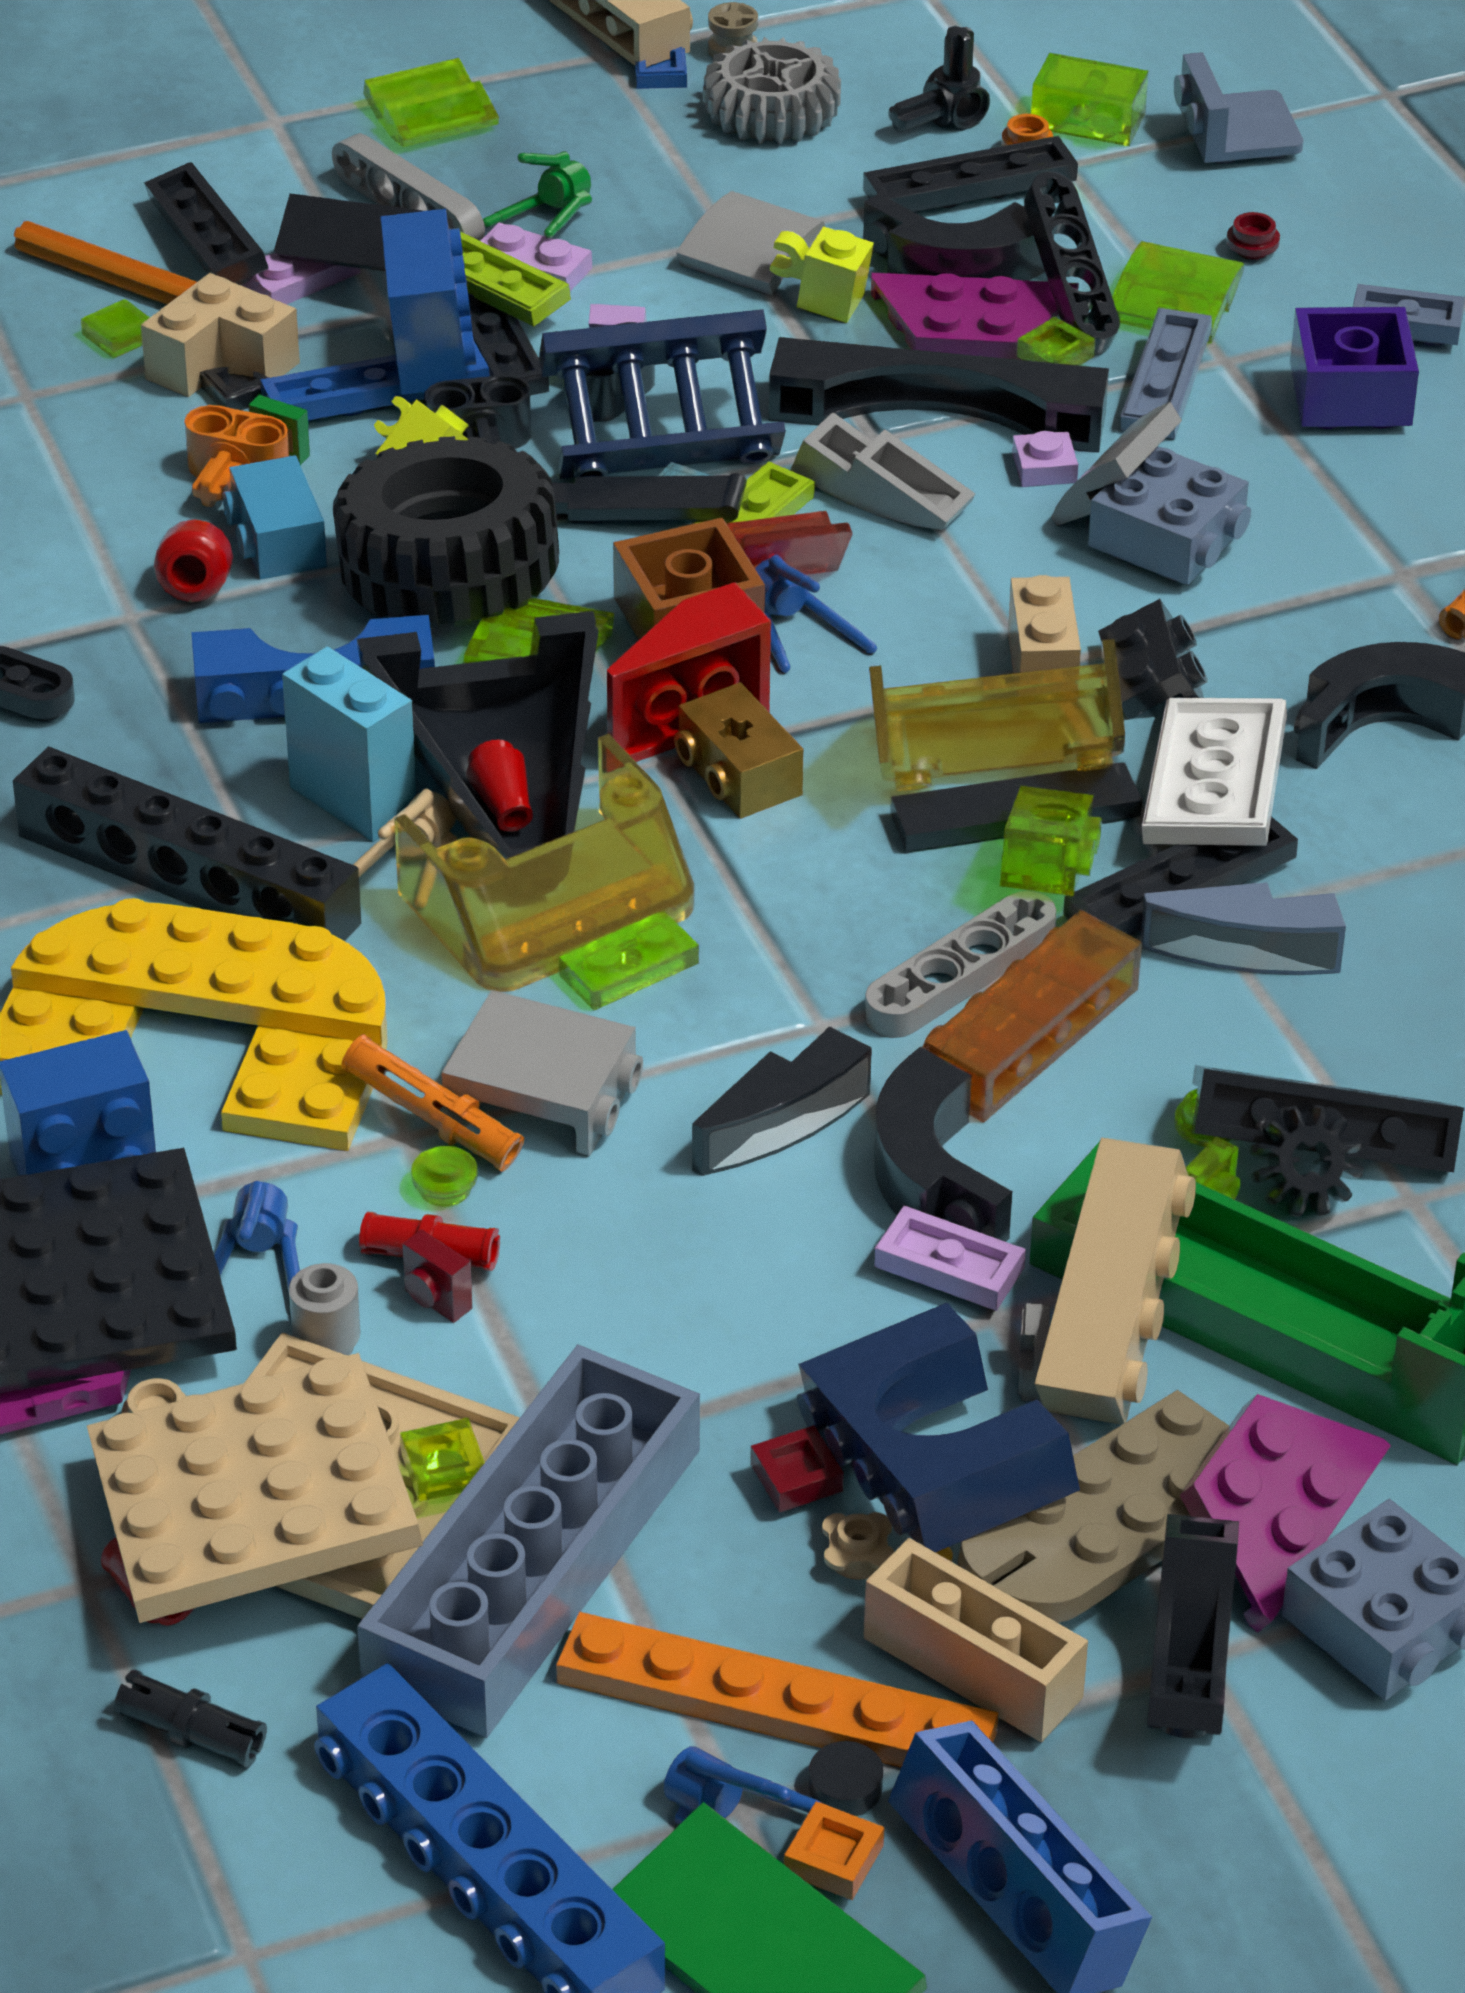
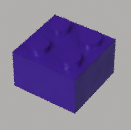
[1290,307,1419,429]

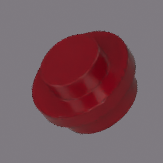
[1226,212,1280,260]

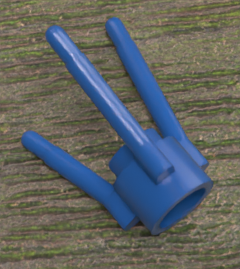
[755,555,877,673]
[214,1181,300,1292]
[663,1746,821,1825]

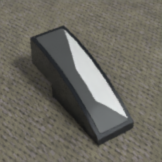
[692,1026,872,1176]

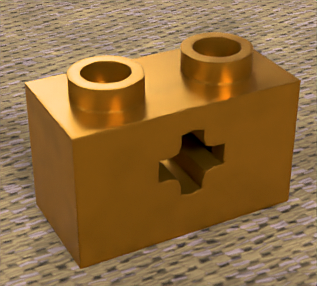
[674,682,804,819]

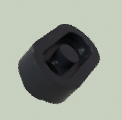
[0,646,75,721]

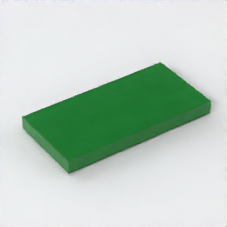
[612,1802,927,1993]

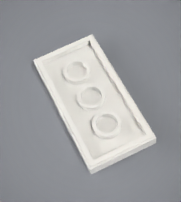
[1142,698,1287,846]

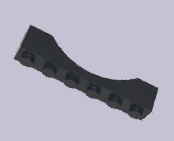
[768,337,1109,453]

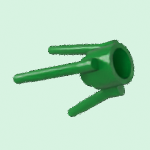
[483,151,592,239]

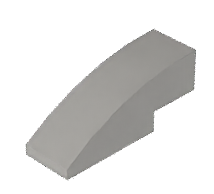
[790,413,975,530]

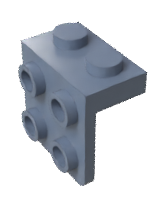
[1174,52,1304,164]

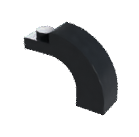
[863,194,1054,281]
[1294,642,1465,769]
[874,1047,1013,1242]
[1147,1514,1239,1738]

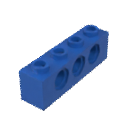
[888,1720,1152,1993]

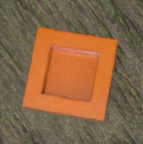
[784,1801,884,1900]

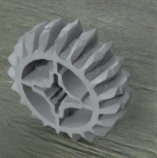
[703,37,841,145]

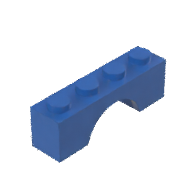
[191,615,435,723]

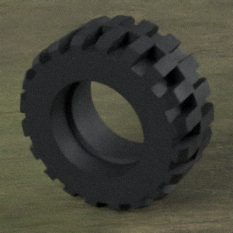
[333,436,560,628]

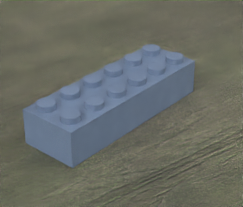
[357,1344,700,1738]

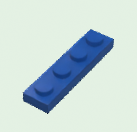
[260,342,489,423]

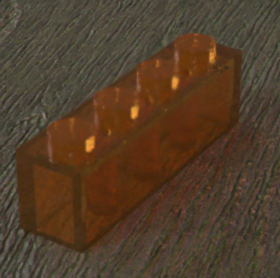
[922,910,1142,1123]

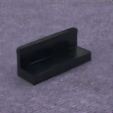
[274,193,450,272]

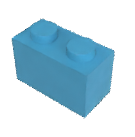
[222,455,327,580]

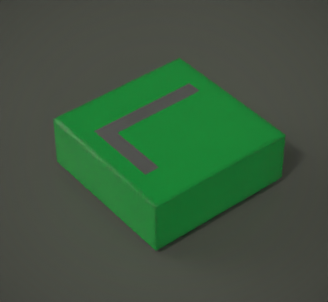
[249,395,310,466]

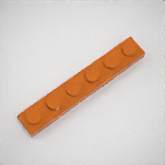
[556,1611,998,1768]

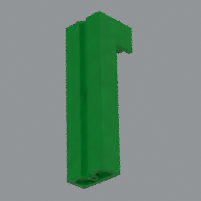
[1029,1141,1465,1466]

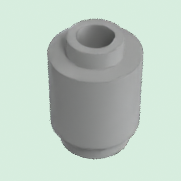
[289,1263,361,1356]

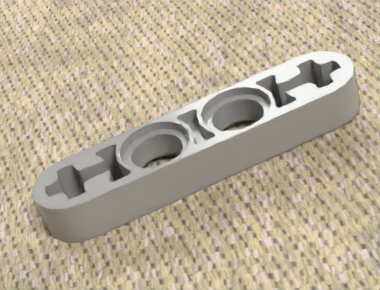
[332,133,485,241]
[865,891,1057,1038]

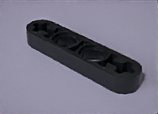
[1024,171,1120,355]

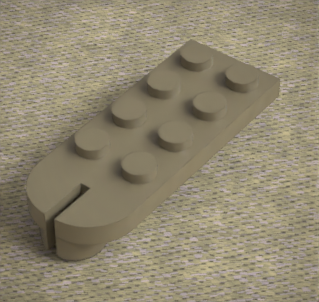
[958,1390,1229,1623]

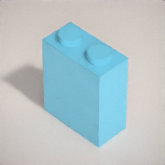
[282,646,416,842]

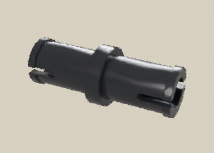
[114,1669,267,1768]

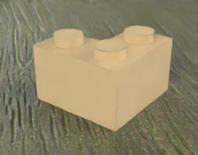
[141,273,300,397]

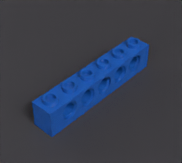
[314,1663,665,1993]

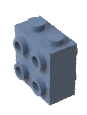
[1088,446,1251,586]
[1282,1498,1465,1701]

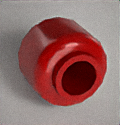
[154,519,233,603]

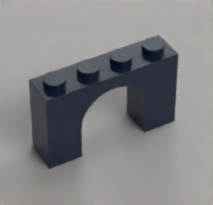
[797,1303,1080,1552]

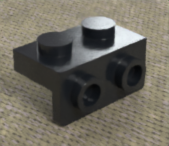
[1098,598,1208,719]

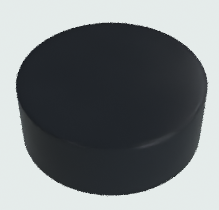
[809,1741,884,1815]

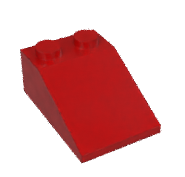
[607,582,771,770]

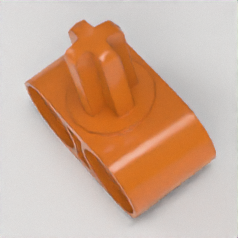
[184,405,289,507]

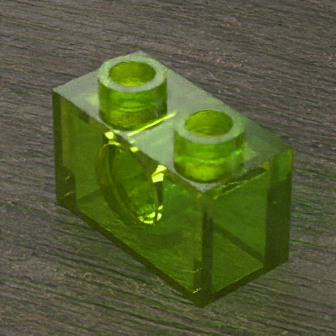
[999,786,1102,896]

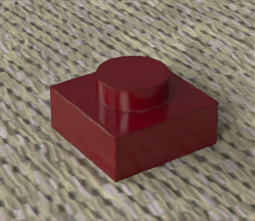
[403,1229,473,1323]
[750,1425,844,1513]

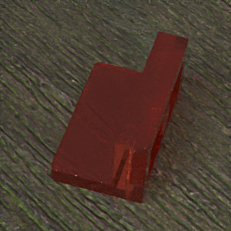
[726,511,853,575]

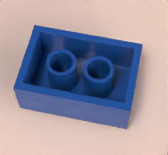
[381,209,476,395]

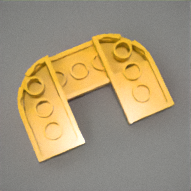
[0,898,388,1151]

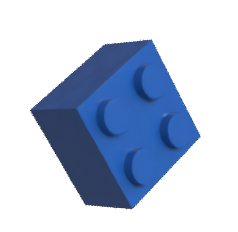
[0,1030,156,1176]

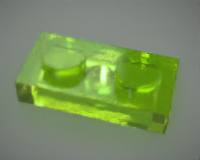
[559,910,699,1011]

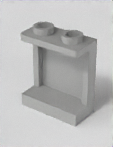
[442,990,643,1156]

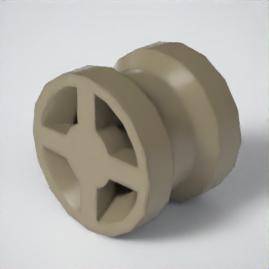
[708,2,758,58]

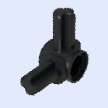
[888,25,990,132]

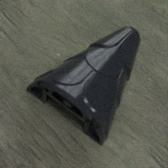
[357,611,599,896]

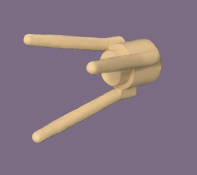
[353,789,458,906]

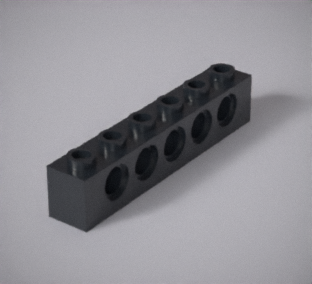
[12,746,362,941]

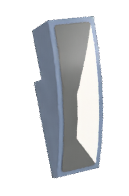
[1140,882,1346,975]

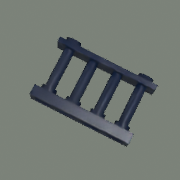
[539,309,786,480]

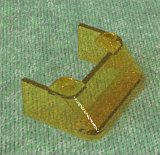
[869,639,1125,791]
[394,734,695,992]

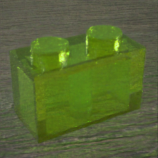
[1031,52,1149,146]

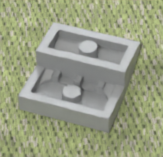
[676,191,825,296]
[1051,402,1182,526]

